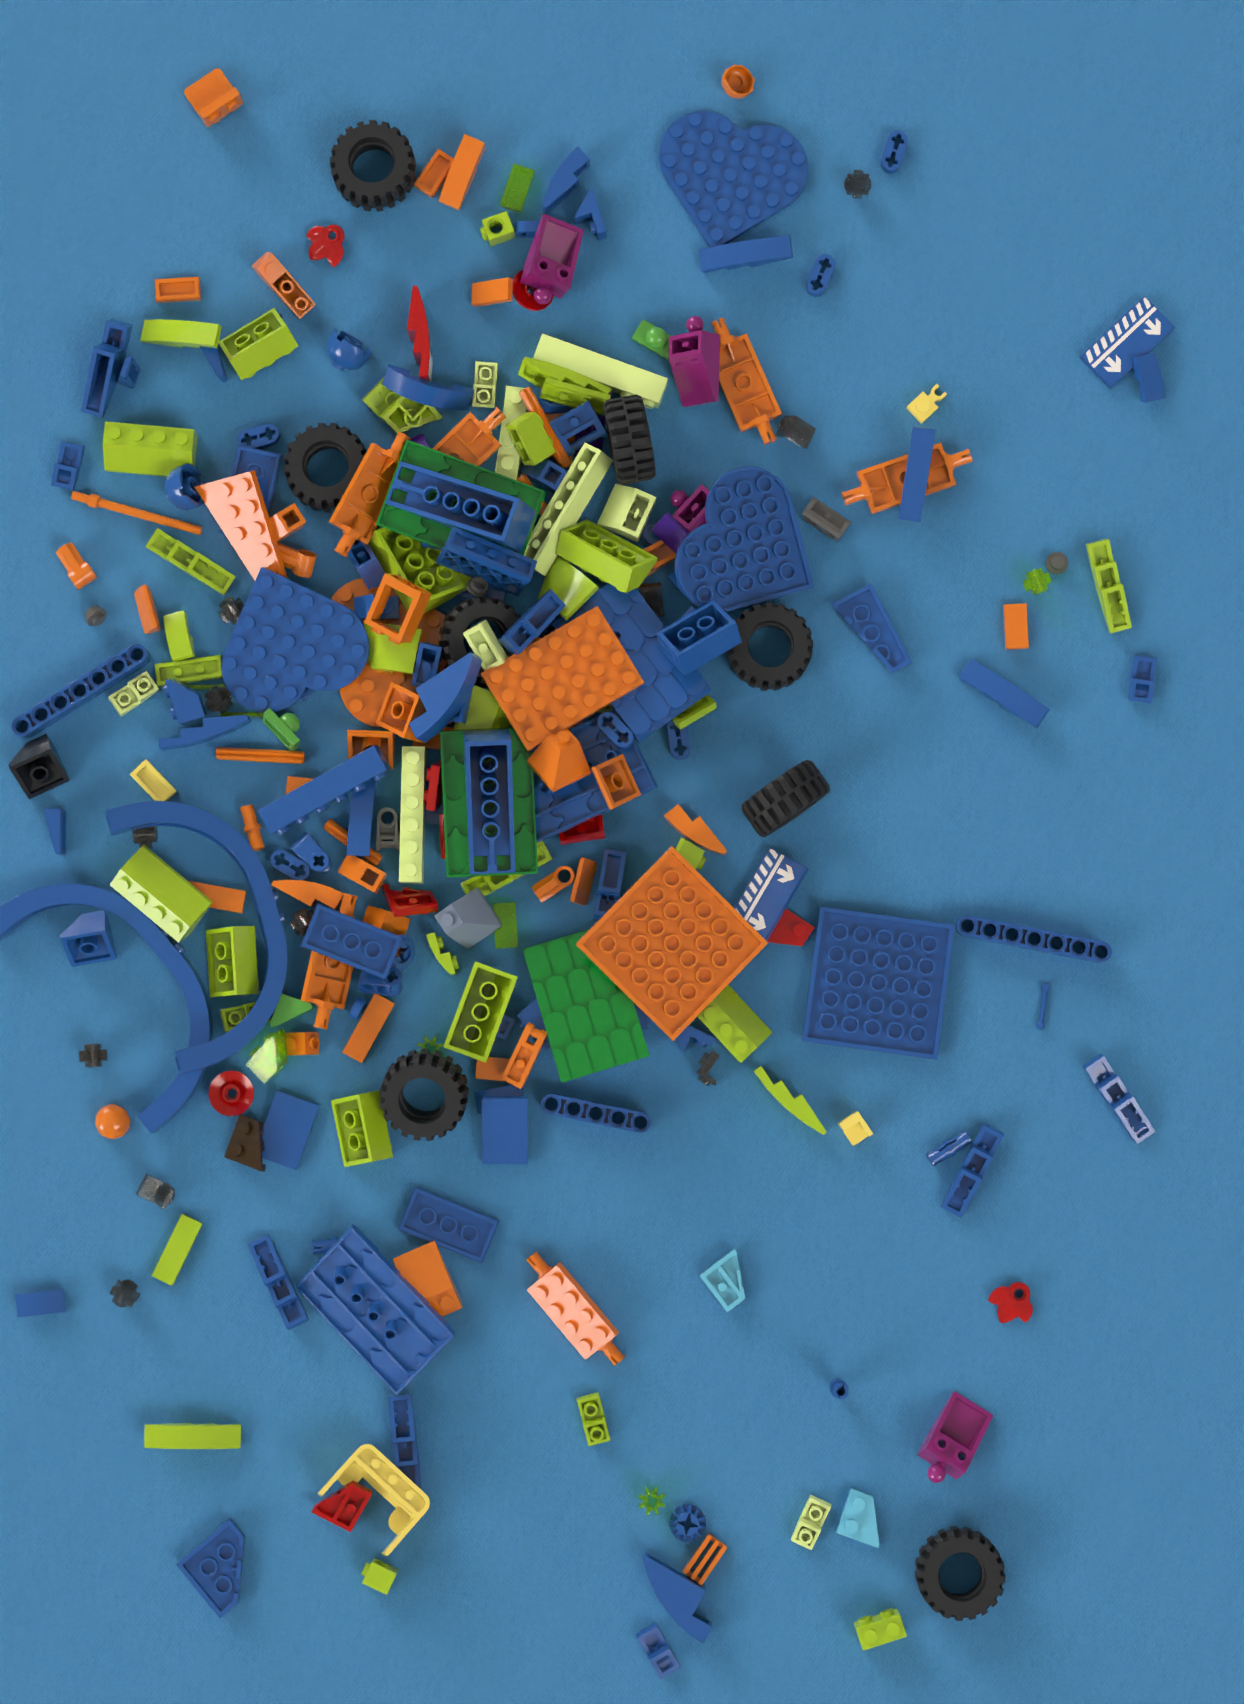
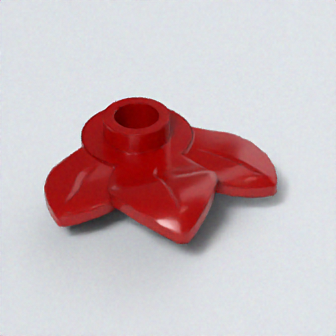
[306,224,345,267]
[988,1282,1033,1323]

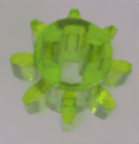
[1023,568,1052,595]
[417,1036,444,1056]
[638,1486,666,1515]

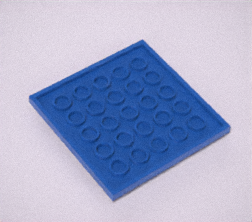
[802,906,955,1060]

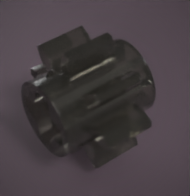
[844,170,872,199]
[218,597,244,625]
[204,685,233,715]
[132,827,158,848]
[290,909,314,936]
[79,1044,107,1068]
[110,1279,140,1308]

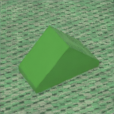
[270,993,315,1028]

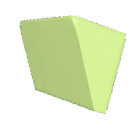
[463,620,508,671]

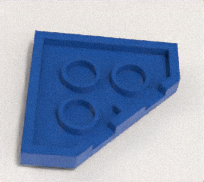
[176,1518,245,1618]

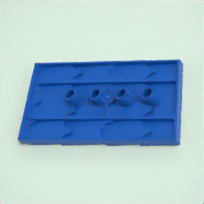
[551,583,711,743]
[532,709,658,844]
[296,1224,455,1395]

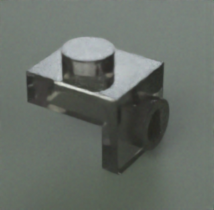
[776,416,816,449]
[639,582,665,618]
[696,1050,720,1087]
[136,1173,175,1210]

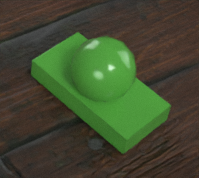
[632,319,671,361]
[262,708,300,751]

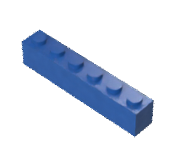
[257,745,391,835]

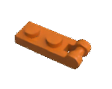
[501,1022,548,1089]

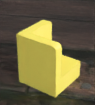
[838,1111,873,1146]

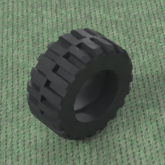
[330,120,416,212]
[603,394,656,485]
[284,423,367,513]
[439,597,521,683]
[727,602,813,691]
[742,759,830,838]
[379,1049,469,1141]
[914,1526,1006,1621]

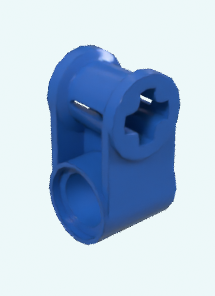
[290,832,332,874]
[358,968,402,996]

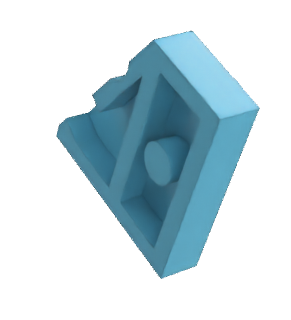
[699,1249,745,1312]
[836,1488,879,1548]

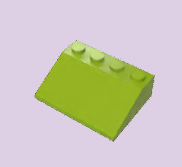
[368,528,471,613]

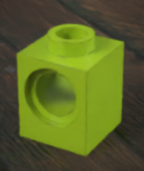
[480,211,515,247]
[361,1558,399,1595]

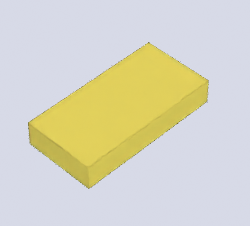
[130,759,178,801]

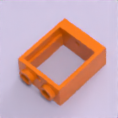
[364,573,432,645]

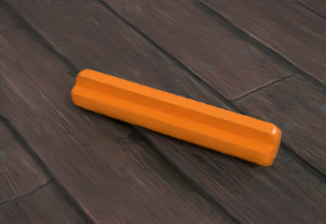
[323,819,382,866]

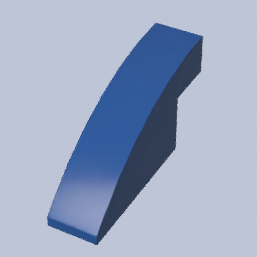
[81,319,133,418]
[409,652,482,743]
[643,1552,712,1643]

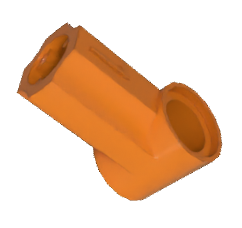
[56,542,97,590]
[277,542,317,578]
[531,866,575,903]

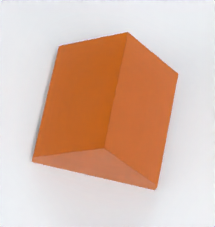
[347,730,395,770]
[591,754,641,810]
[363,905,411,956]

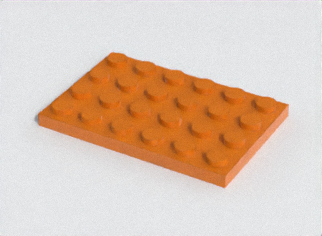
[481,606,644,752]

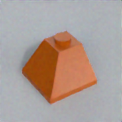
[375,682,427,743]
[527,728,591,792]

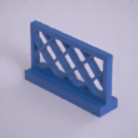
[435,526,537,597]

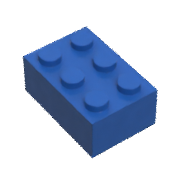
[656,600,742,676]

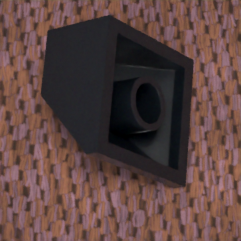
[8,733,70,799]

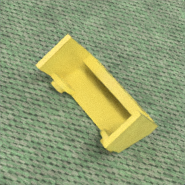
[317,1444,430,1556]

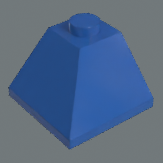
[60,910,116,967]

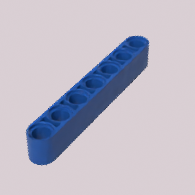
[11,644,150,739]
[955,916,1112,963]

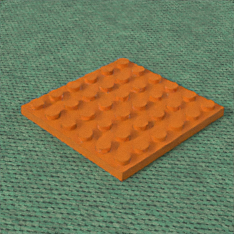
[575,846,768,1041]

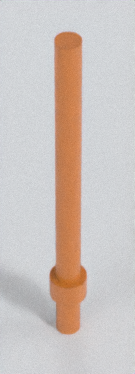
[71,491,203,535]

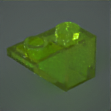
[246,1029,288,1084]

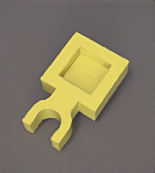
[906,384,947,424]

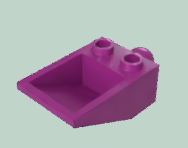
[520,214,584,305]
[669,316,720,407]
[670,484,709,533]
[917,1391,993,1483]

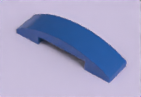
[382,364,474,410]

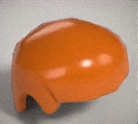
[722,65,755,99]
[95,1104,131,1139]

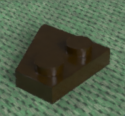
[224,1114,266,1172]

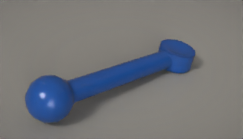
[1036,983,1050,1030]

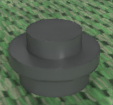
[1045,552,1068,575]
[466,576,488,598]
[84,605,107,626]

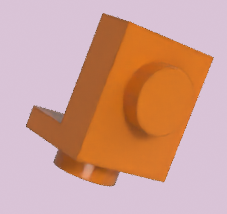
[283,1032,320,1056]

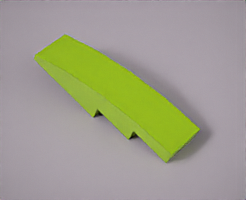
[140,319,222,348]
[518,357,612,395]
[145,528,236,595]
[1086,539,1132,633]
[460,841,552,897]
[753,1066,827,1135]
[144,1423,241,1449]

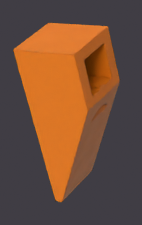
[251,252,316,319]

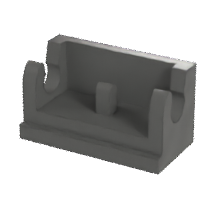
[801,497,851,543]

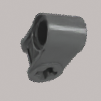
[376,807,400,851]

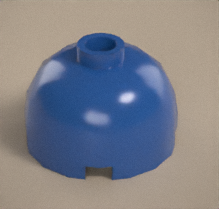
[326,329,372,371]
[165,464,206,510]

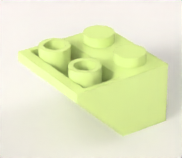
[597,484,656,543]

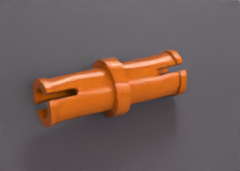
[240,804,265,851]

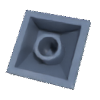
[434,888,503,949]

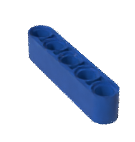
[541,1094,651,1133]

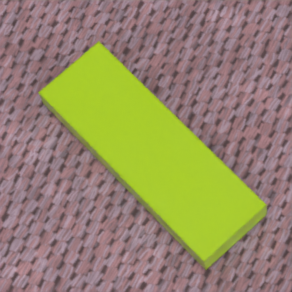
[540,377,611,416]
[154,655,223,687]
[152,1214,203,1286]

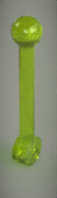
[183,683,227,690]
[220,710,263,719]

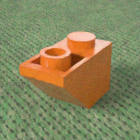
[270,503,307,543]
[338,856,388,894]

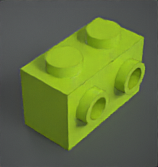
[505,412,555,466]
[854,1608,907,1651]

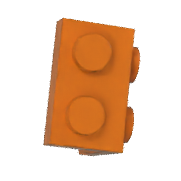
[184,68,244,128]

